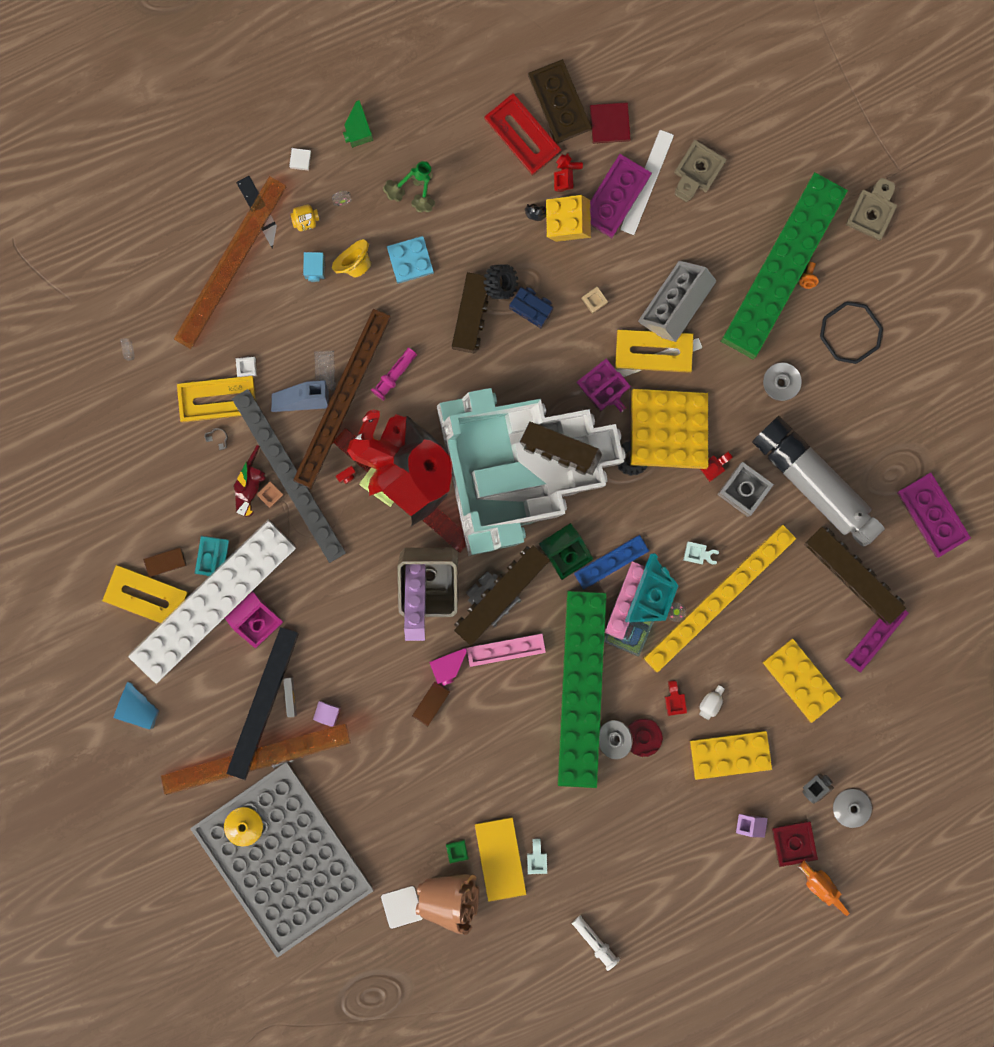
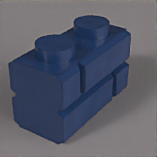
[509,287,554,329]

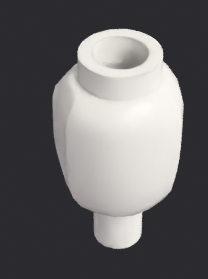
[699,685,725,720]

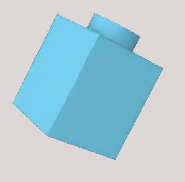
[303,252,325,282]

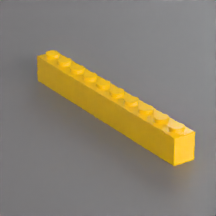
[642,525,796,673]

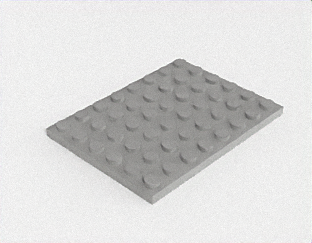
[190,762,374,958]

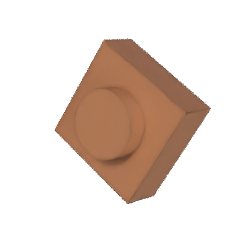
[256,481,284,509]

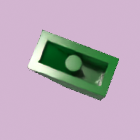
[343,100,373,148]

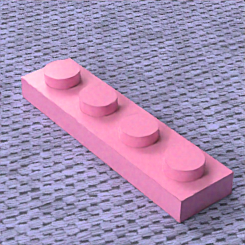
[604,561,645,640]
[467,634,546,667]

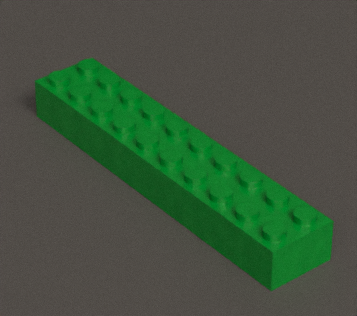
[720,172,848,360]
[557,591,606,788]

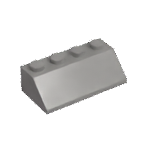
[638,261,716,342]

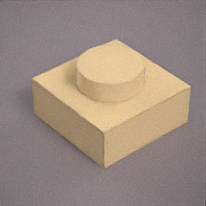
[581,287,608,314]

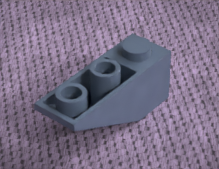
[271,381,329,412]

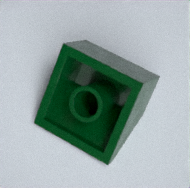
[539,523,594,580]

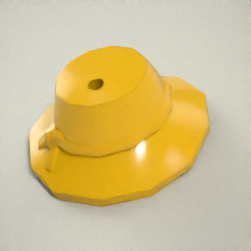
[332,239,371,278]

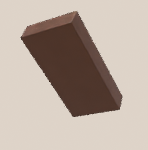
[143,548,187,577]

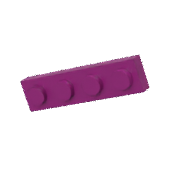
[844,610,909,673]

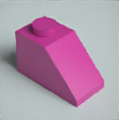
[429,648,467,686]

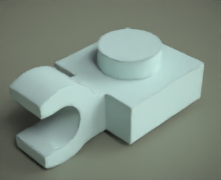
[527,839,547,874]

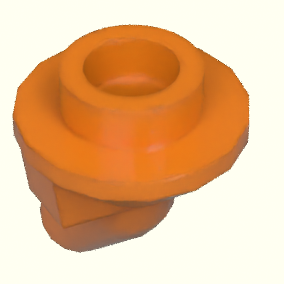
[799,261,819,289]

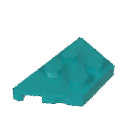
[625,553,679,622]

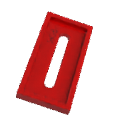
[484,93,562,176]

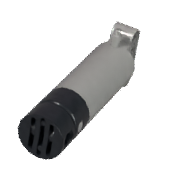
[752,416,885,547]

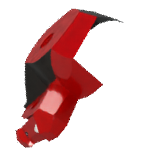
[347,409,452,526]

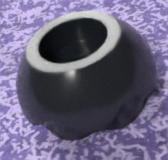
[525,204,546,221]

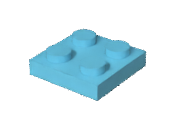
[387,236,434,284]

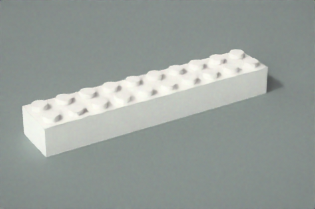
[128,519,296,684]

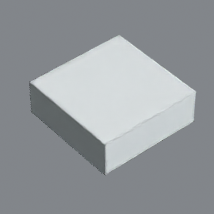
[289,148,311,171]
[236,357,257,377]

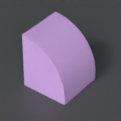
[313,701,341,727]
[736,814,768,837]

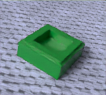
[446,840,469,864]

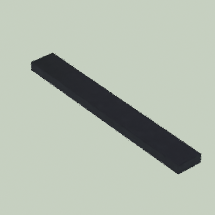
[226,627,299,780]

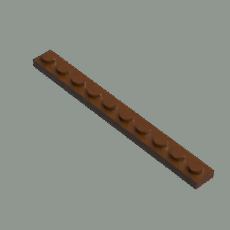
[293,309,391,489]

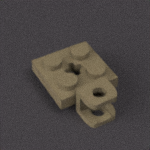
[674,140,727,202]
[846,178,897,241]

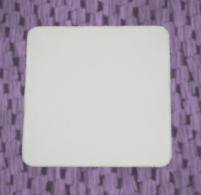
[381,886,423,928]

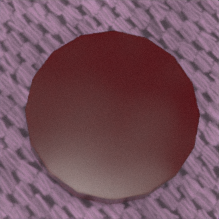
[628,718,663,757]

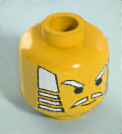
[290,204,319,232]

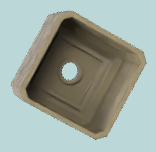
[397,548,459,617]

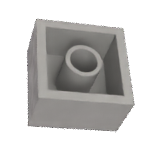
[717,462,774,517]

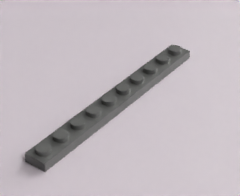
[232,389,346,563]

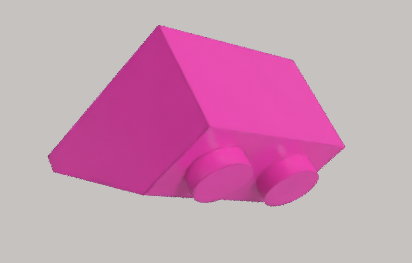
[225,591,283,649]

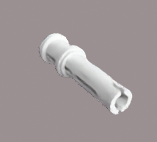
[571,915,620,971]

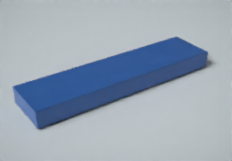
[574,535,649,590]

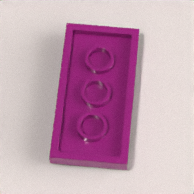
[590,154,652,238]
[897,472,971,558]

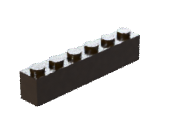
[804,527,906,626]
[454,545,550,646]

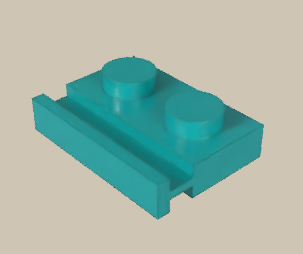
[195,535,229,576]

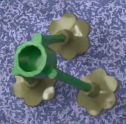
[383,161,435,213]

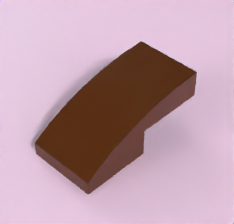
[412,681,450,727]

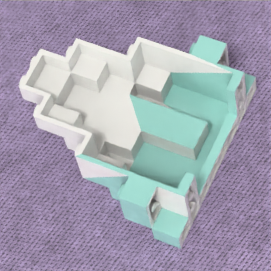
[437,388,625,556]

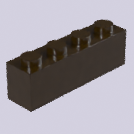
[452,272,489,354]
[520,421,602,475]

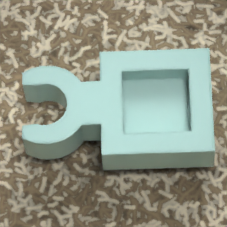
[683,542,719,565]

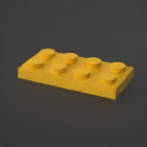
[762,639,841,723]
[690,731,772,780]

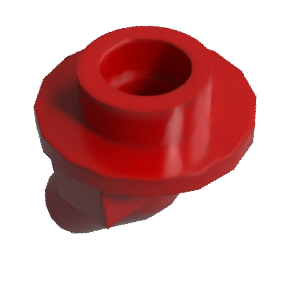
[556,153,583,170]

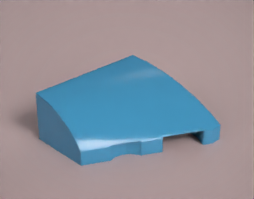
[113,682,159,730]

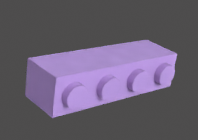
[404,564,426,641]

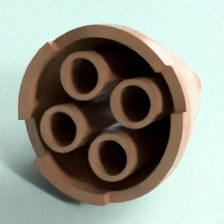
[415,874,479,935]

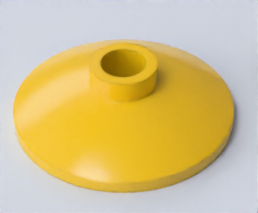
[224,807,263,846]

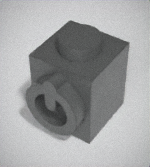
[802,774,834,804]

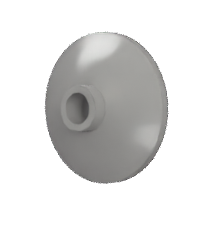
[763,363,802,401]
[599,720,633,759]
[833,789,872,828]

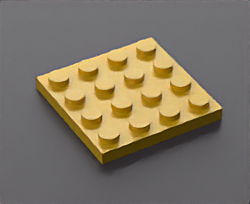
[631,389,708,469]

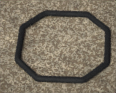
[820,301,883,364]

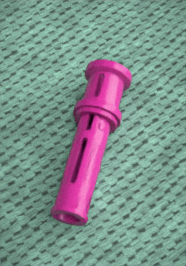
[371,347,417,401]

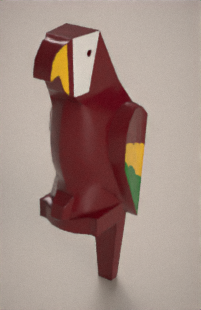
[233,445,266,517]

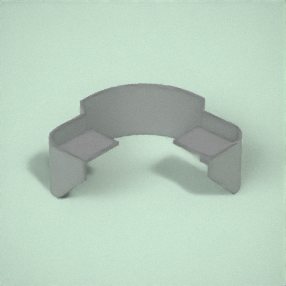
[205,428,228,450]

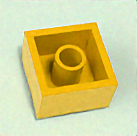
[546,195,591,242]

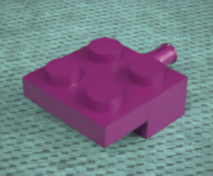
[576,358,631,413]

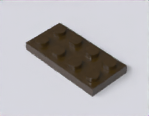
[528,59,592,144]

